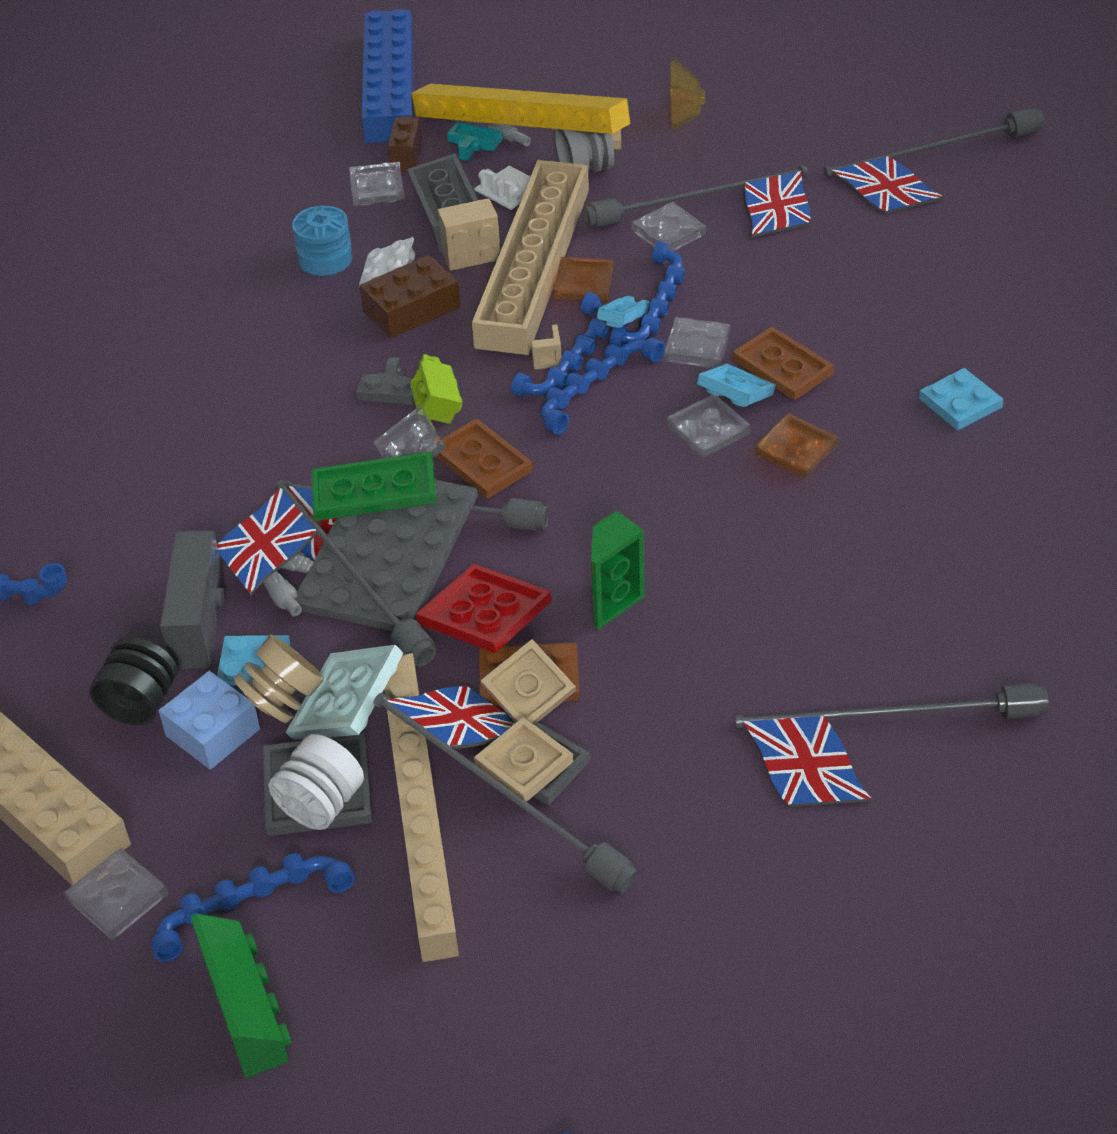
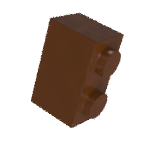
[388,116,422,172]

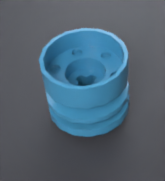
[292,205,353,276]

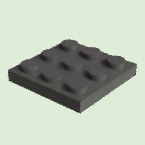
[263,733,373,836]

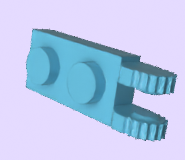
[597,296,650,328]

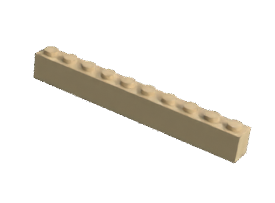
[384,653,459,962]

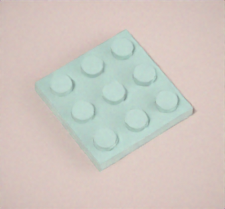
[285,645,403,741]

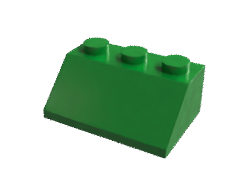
[591,511,645,630]

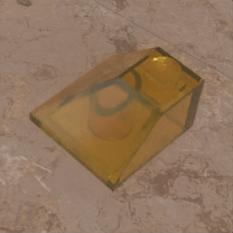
[670,59,705,129]

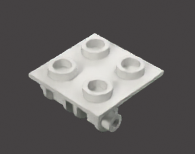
[474,166,530,210]
[358,237,415,288]

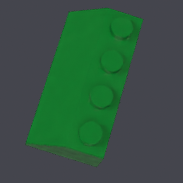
[190,914,292,1078]

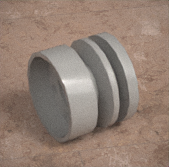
[555,129,614,173]

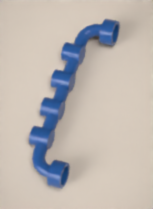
[610,241,685,347]
[510,292,610,398]
[540,337,666,435]
[0,563,67,605]
[150,853,355,962]

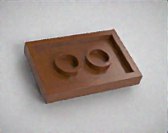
[732,326,835,401]
[431,418,534,499]
[479,642,580,706]

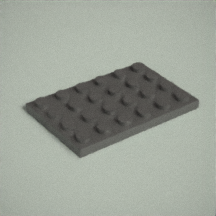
[295,480,478,632]

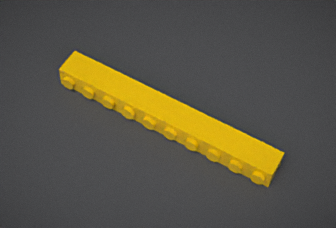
[412,84,630,134]

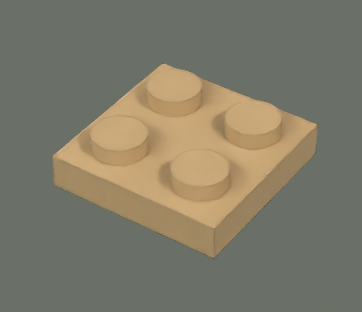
[481,639,576,724]
[474,717,573,802]

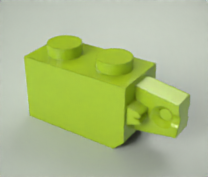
[410,354,462,424]

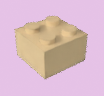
[438,198,500,271]

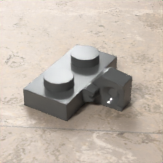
[356,357,414,405]

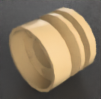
[234,634,325,723]

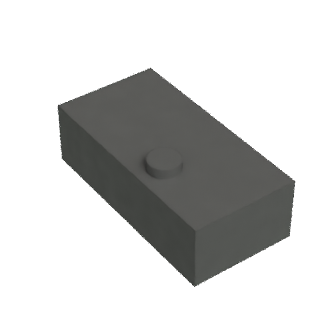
[407,153,478,252]
[160,530,225,669]

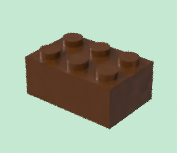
[359,255,461,339]

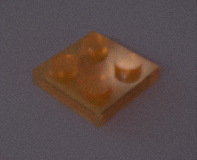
[554,257,614,302]
[755,413,839,478]

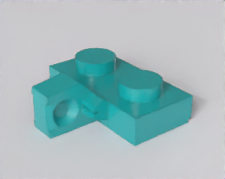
[447,122,503,161]

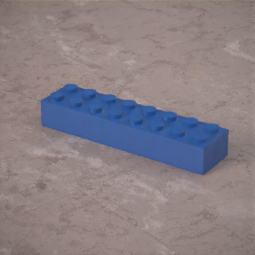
[362,9,414,143]

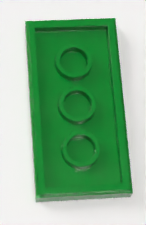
[311,451,437,521]

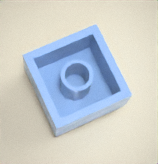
[158,671,260,770]

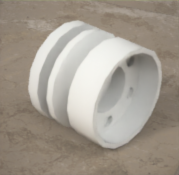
[268,734,364,830]

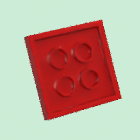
[416,564,552,653]

